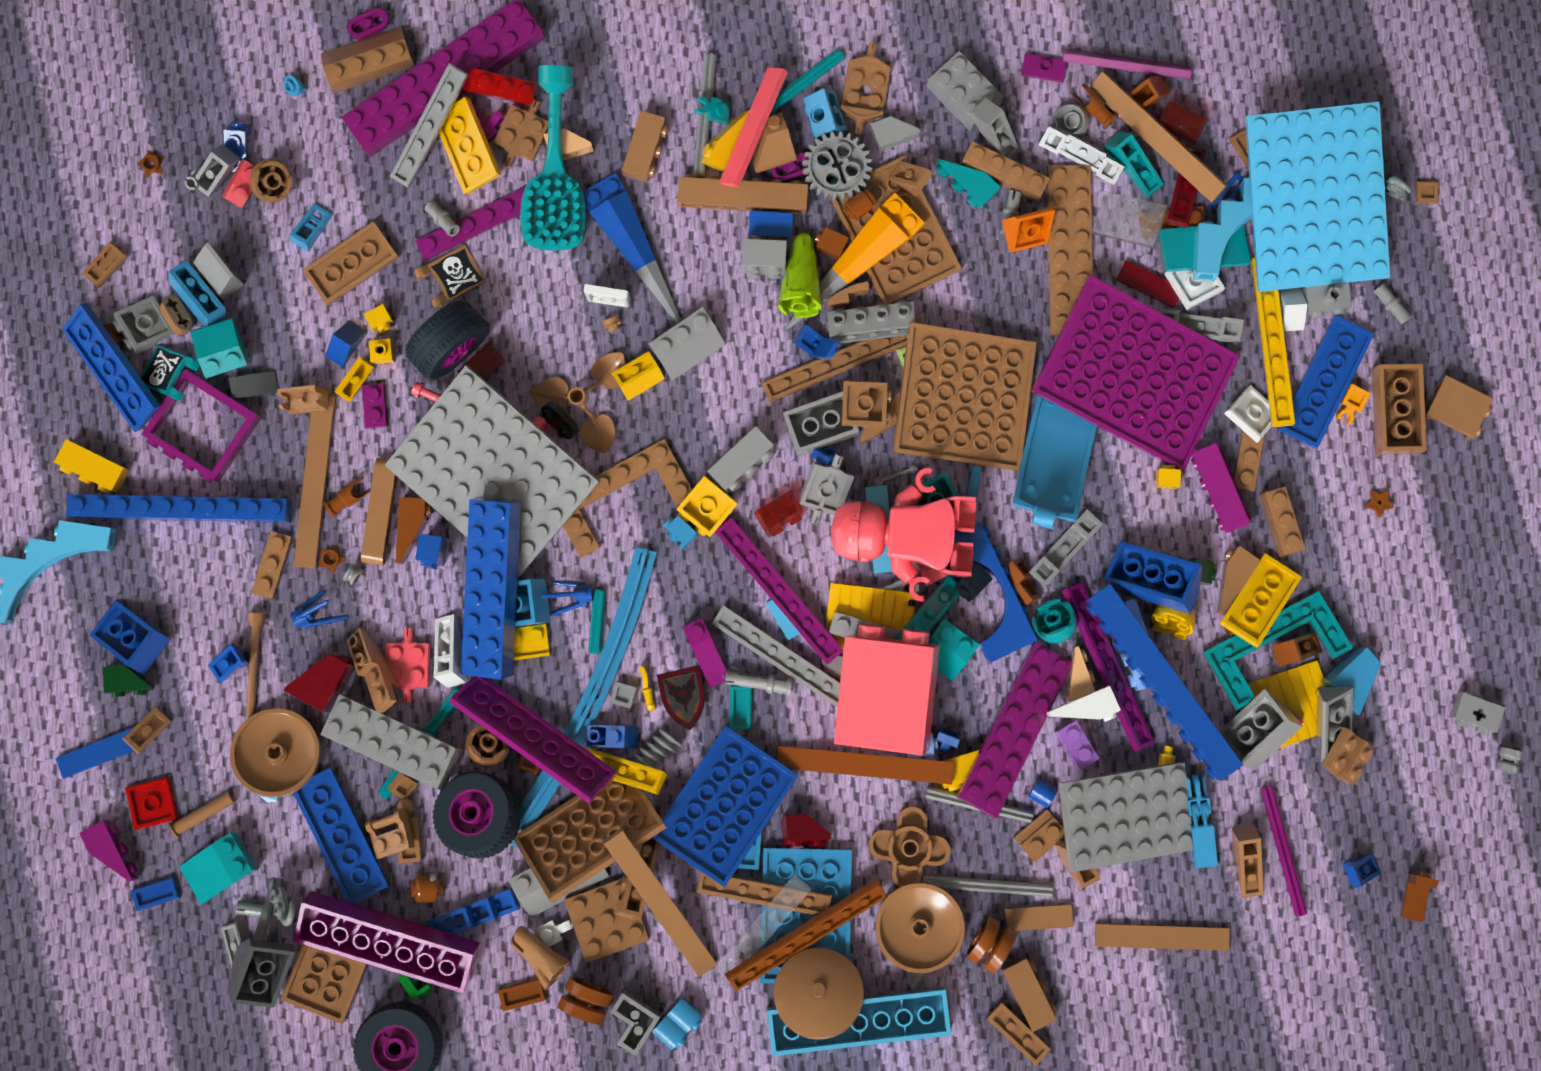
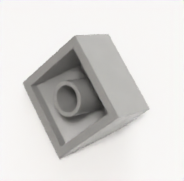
[193,242,244,300]

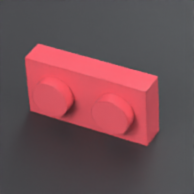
[221,159,254,208]

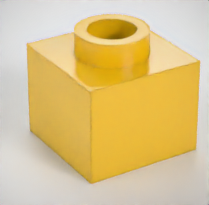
[364,304,394,333]
[369,338,395,365]
[1155,465,1181,489]

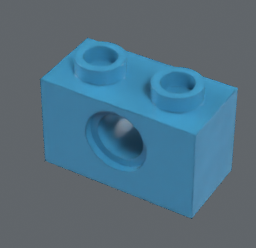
[803,88,847,140]

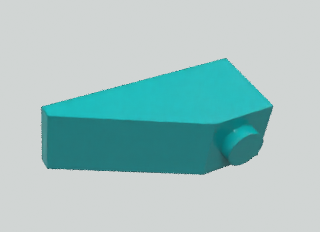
[1104,131,1164,198]

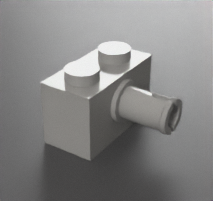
[1301,282,1352,318]

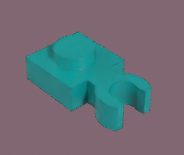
[694,97,731,124]

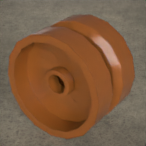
[965,915,1018,974]
[557,976,614,1025]

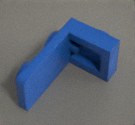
[223,121,252,172]
[792,325,840,360]

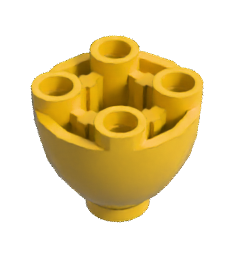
[1151,605,1195,640]

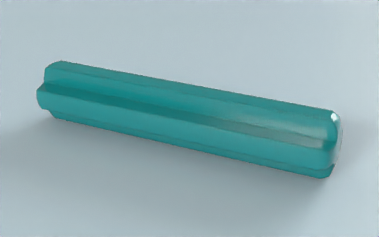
[588,589,606,654]

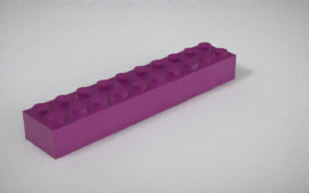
[341,0,545,158]

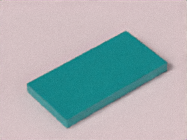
[1158,225,1251,272]

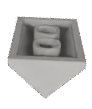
[1316,687,1354,762]

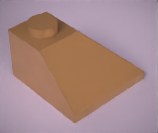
[751,112,797,173]

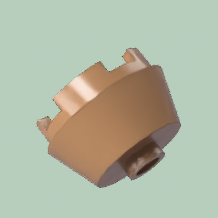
[249,159,292,203]
[465,725,510,766]

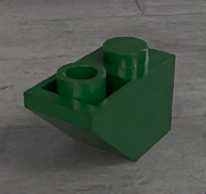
[102,665,154,698]

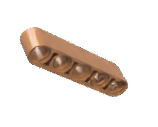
[361,458,398,566]

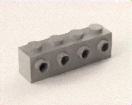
[827,301,916,344]

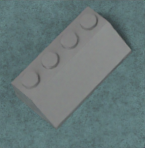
[508,868,609,918]

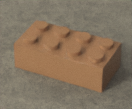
[1372,364,1427,455]

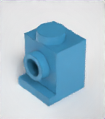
[664,516,698,550]

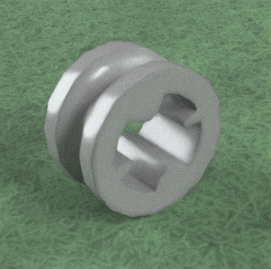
[343,564,363,586]

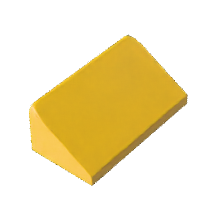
[334,356,374,402]

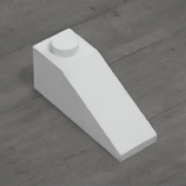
[434,614,467,688]
[1046,686,1121,722]

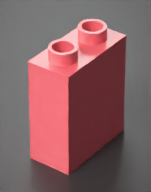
[834,624,940,756]

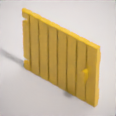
[825,583,918,655]
[1242,660,1325,748]

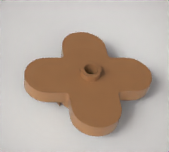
[868,807,950,887]

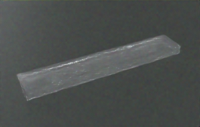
[710,874,811,988]

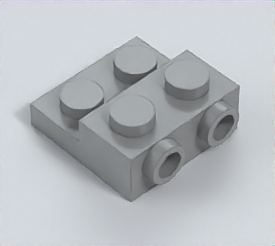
[112,295,175,355]

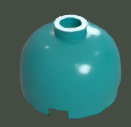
[1032,599,1077,644]

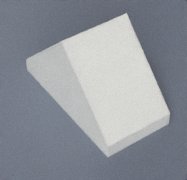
[1278,288,1307,331]

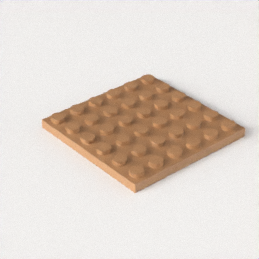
[892,322,1037,471]

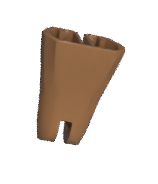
[510,926,570,990]

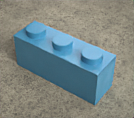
[168,260,226,326]

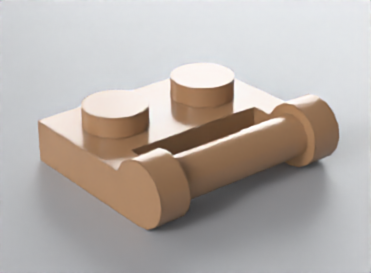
[365,809,415,860]

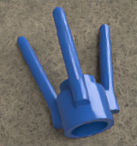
[541,580,592,616]
[291,590,349,629]

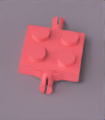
[385,628,431,703]

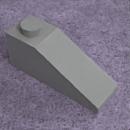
[970,98,1019,158]

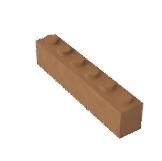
[677,174,808,215]

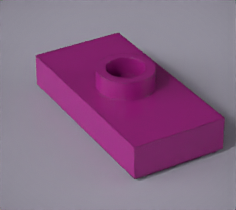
[1021,53,1067,83]

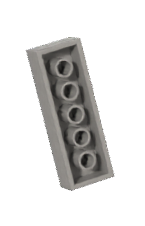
[320,694,463,790]

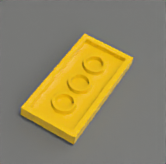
[439,97,501,195]
[1219,553,1302,648]

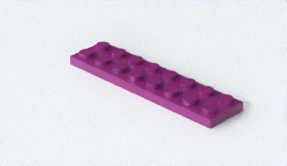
[957,642,1072,819]
[450,676,617,803]

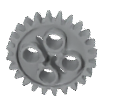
[802,131,872,202]

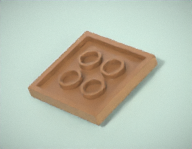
[564,878,649,963]
[280,944,367,1024]

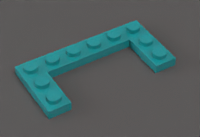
[1203,591,1353,711]

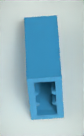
[1321,646,1381,715]

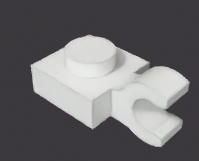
[533,919,573,947]

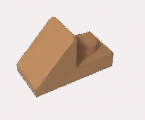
[889,161,933,196]

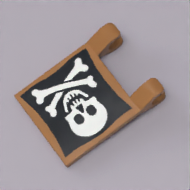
[414,245,486,309]

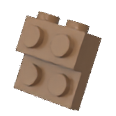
[842,381,891,429]
[1322,727,1374,786]

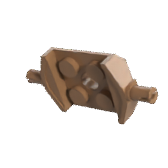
[841,42,891,136]

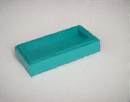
[729,685,752,730]

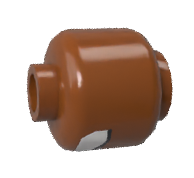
[410,874,443,903]

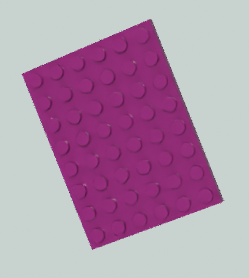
[1031,275,1240,472]

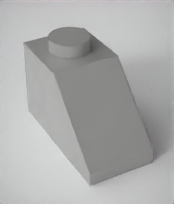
[870,116,920,152]

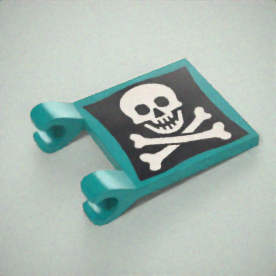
[140,345,200,402]

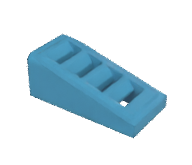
[289,203,333,252]

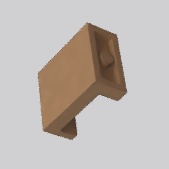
[1425,375,1493,440]

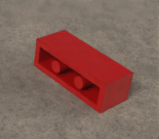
[464,68,536,105]

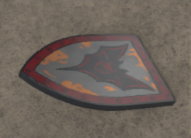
[657,665,705,730]

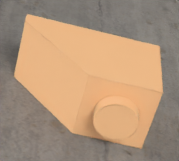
[543,128,594,161]

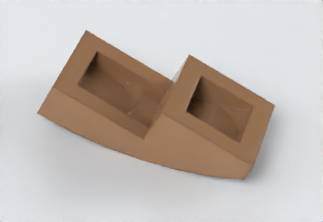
[827,281,869,309]

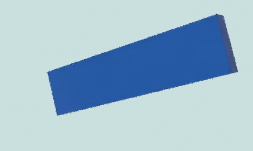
[55,727,134,779]

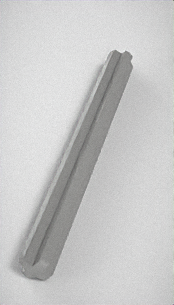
[693,53,716,178]
[921,875,1053,897]

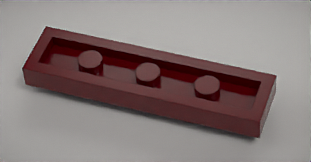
[1166,145,1206,228]

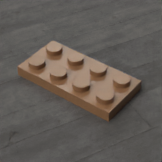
[303,221,399,306]

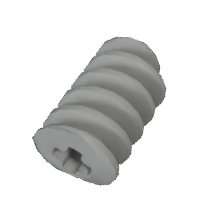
[633,729,682,770]

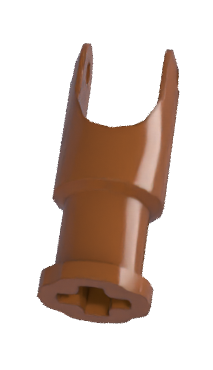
[1072,84,1118,130]
[323,476,371,518]

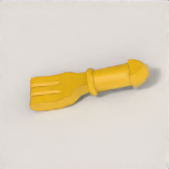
[639,666,656,712]

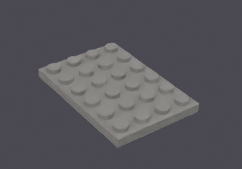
[1058,762,1193,872]

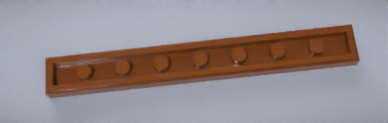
[777,746,954,785]
[725,878,888,992]

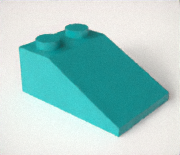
[179,832,259,905]

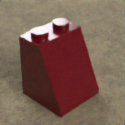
[283,653,355,712]

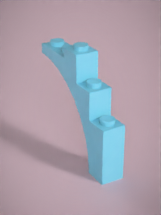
[1193,177,1252,281]
[0,520,117,624]

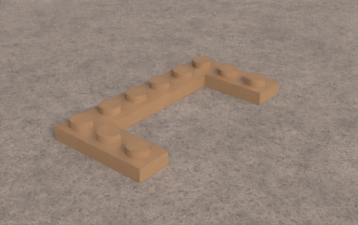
[563,439,692,558]

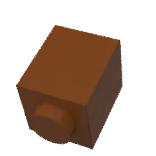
[814,227,849,261]

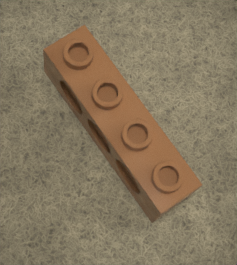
[614,838,660,920]

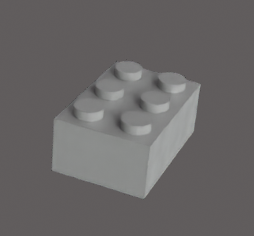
[926,51,1004,132]
[783,392,859,457]
[708,426,774,494]

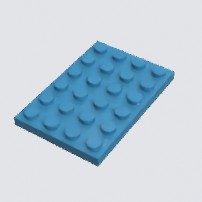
[760,848,852,983]

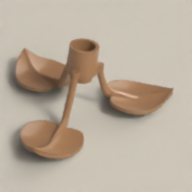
[529,352,626,453]

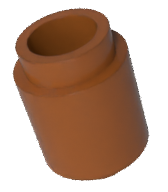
[843,189,876,221]

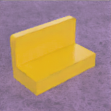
[612,351,665,401]

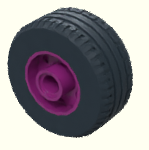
[405,300,488,380]
[432,771,522,859]
[353,1002,443,1071]

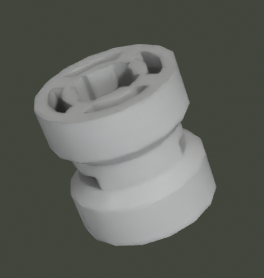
[1495,747,1523,774]

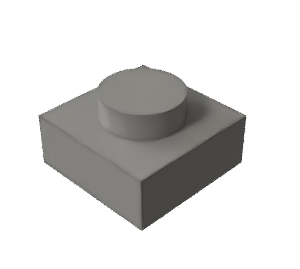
[610,682,637,709]

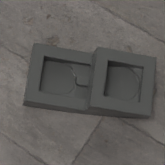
[229,371,278,401]

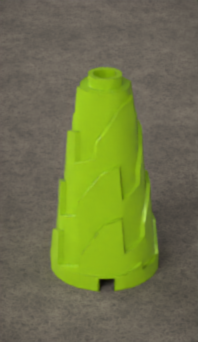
[778,233,822,318]

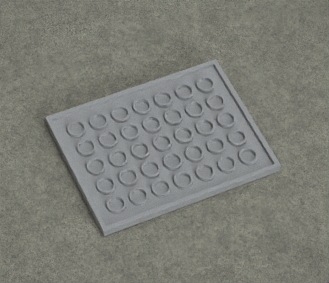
[385,365,600,579]

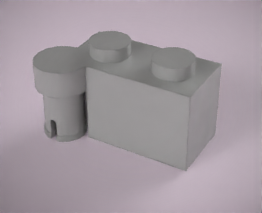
[184,144,240,197]

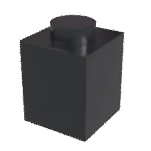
[954,563,993,602]

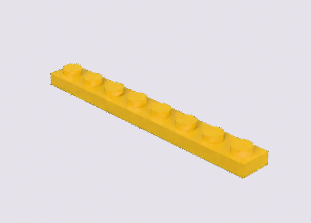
[1251,258,1295,427]

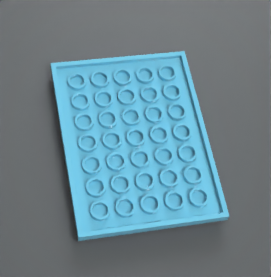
[1245,102,1390,292]

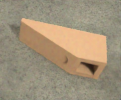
[1067,646,1095,703]

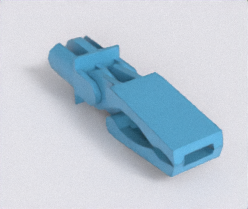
[1186,773,1218,869]

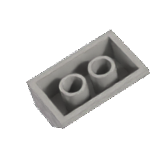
[648,307,726,381]
[1219,689,1302,770]

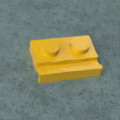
[513,624,550,661]

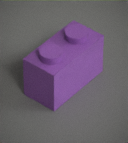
[1055,721,1099,770]

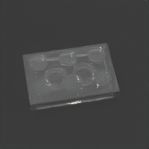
[1092,191,1168,249]

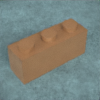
[622,110,669,183]
[1259,487,1305,557]
[1001,957,1058,1032]

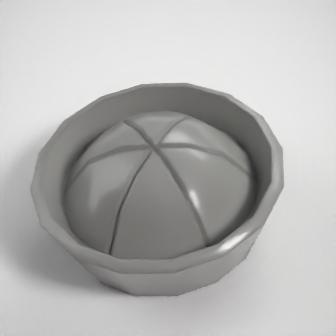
[1053,103,1089,138]

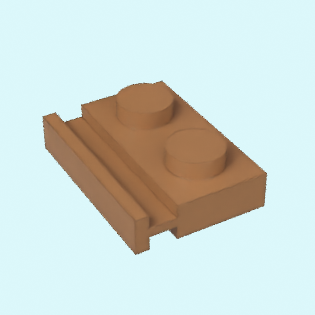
[1013,809,1065,863]

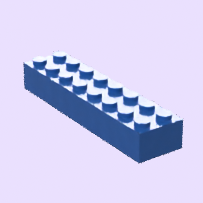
[461,497,521,680]

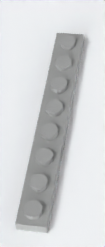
[712,605,840,708]

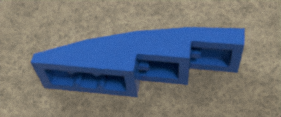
[427,888,521,935]

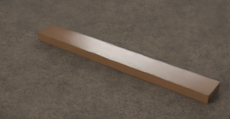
[1089,71,1228,203]
[761,317,923,403]
[294,396,336,569]
[602,828,717,977]

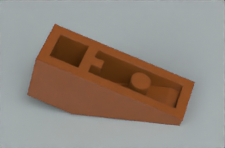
[395,497,432,564]

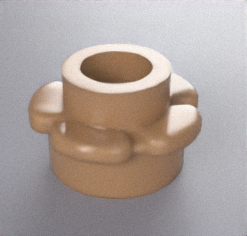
[602,315,623,332]

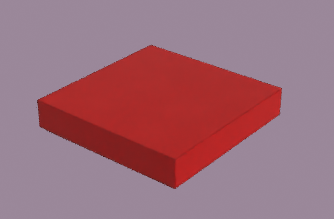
[125,777,179,831]

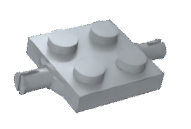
[798,454,855,525]

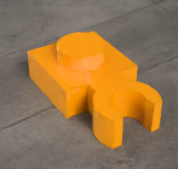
[1336,383,1371,425]

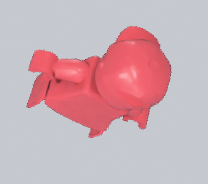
[831,468,976,602]

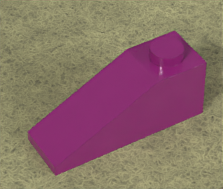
[682,618,727,688]

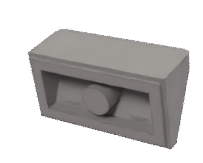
[221,920,251,968]

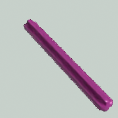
[1261,786,1307,916]

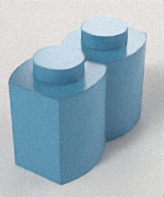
[652,996,703,1050]

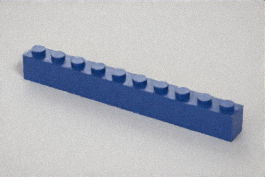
[66,494,292,523]
[1085,584,1243,781]

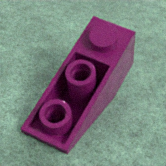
[79,820,138,882]

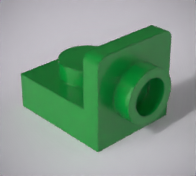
[398,975,434,1000]

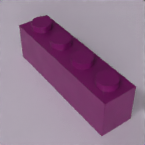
[1191,443,1253,534]

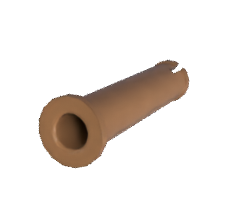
[168,791,235,838]

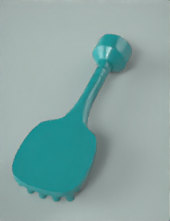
[520,65,586,250]

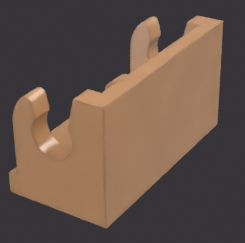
[277,385,328,414]

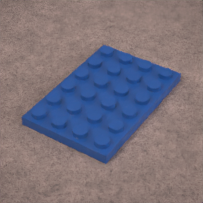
[652,726,798,887]

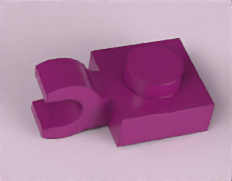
[479,110,505,143]

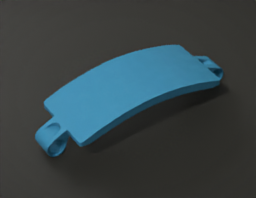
[1012,395,1097,530]

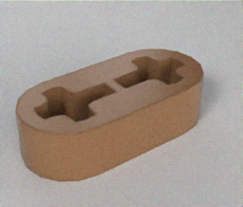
[160,295,193,335]

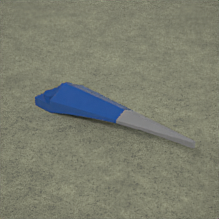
[583,173,681,324]

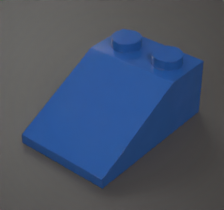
[89,600,170,675]

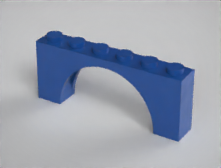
[954,522,1038,664]

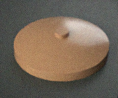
[230,708,321,797]
[875,882,965,973]
[774,948,864,1040]

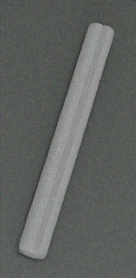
[925,787,1033,823]

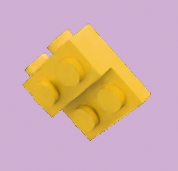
[676,475,738,537]

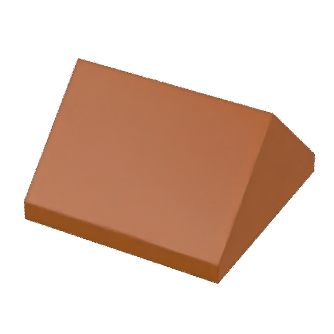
[1002,208,1055,253]

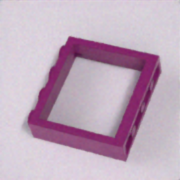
[141,369,261,483]

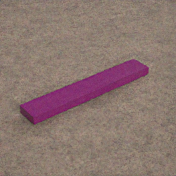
[1062,48,1192,79]

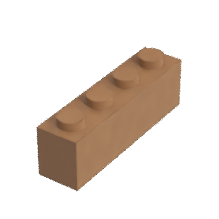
[961,141,1050,203]

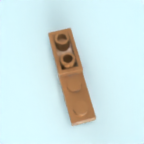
[346,628,397,714]

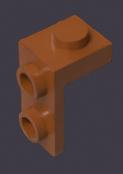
[1400,871,1439,922]

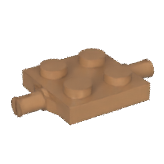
[493,99,548,168]

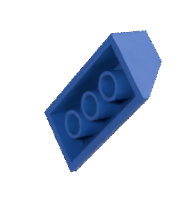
[1104,541,1202,614]

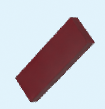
[1116,260,1179,308]

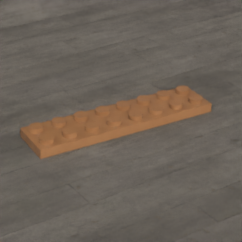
[1047,165,1093,335]

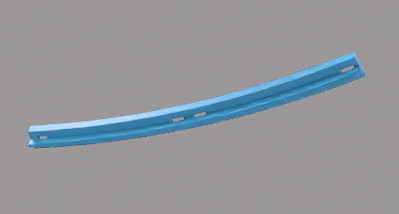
[511,547,657,848]

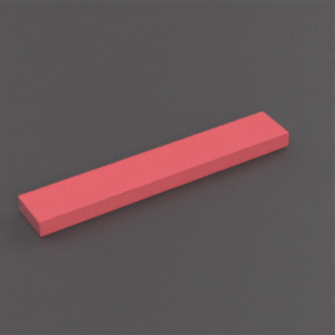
[719,68,788,187]

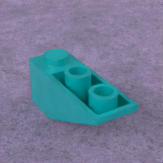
[935,159,1001,210]

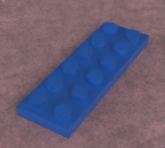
[62,302,160,432]
[1277,315,1374,449]
[293,767,390,904]

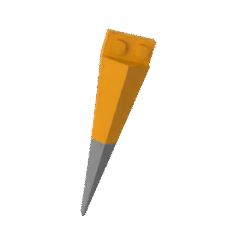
[786,193,925,329]

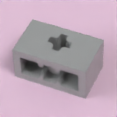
[1449,692,1505,735]

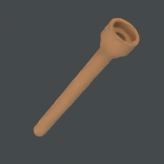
[246,613,266,718]

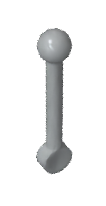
[875,464,918,486]

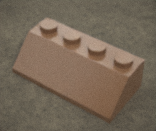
[321,27,415,93]

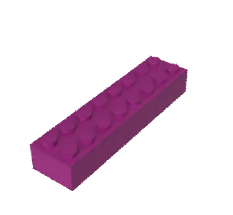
[293,891,480,993]

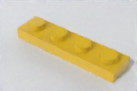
[589,748,667,795]

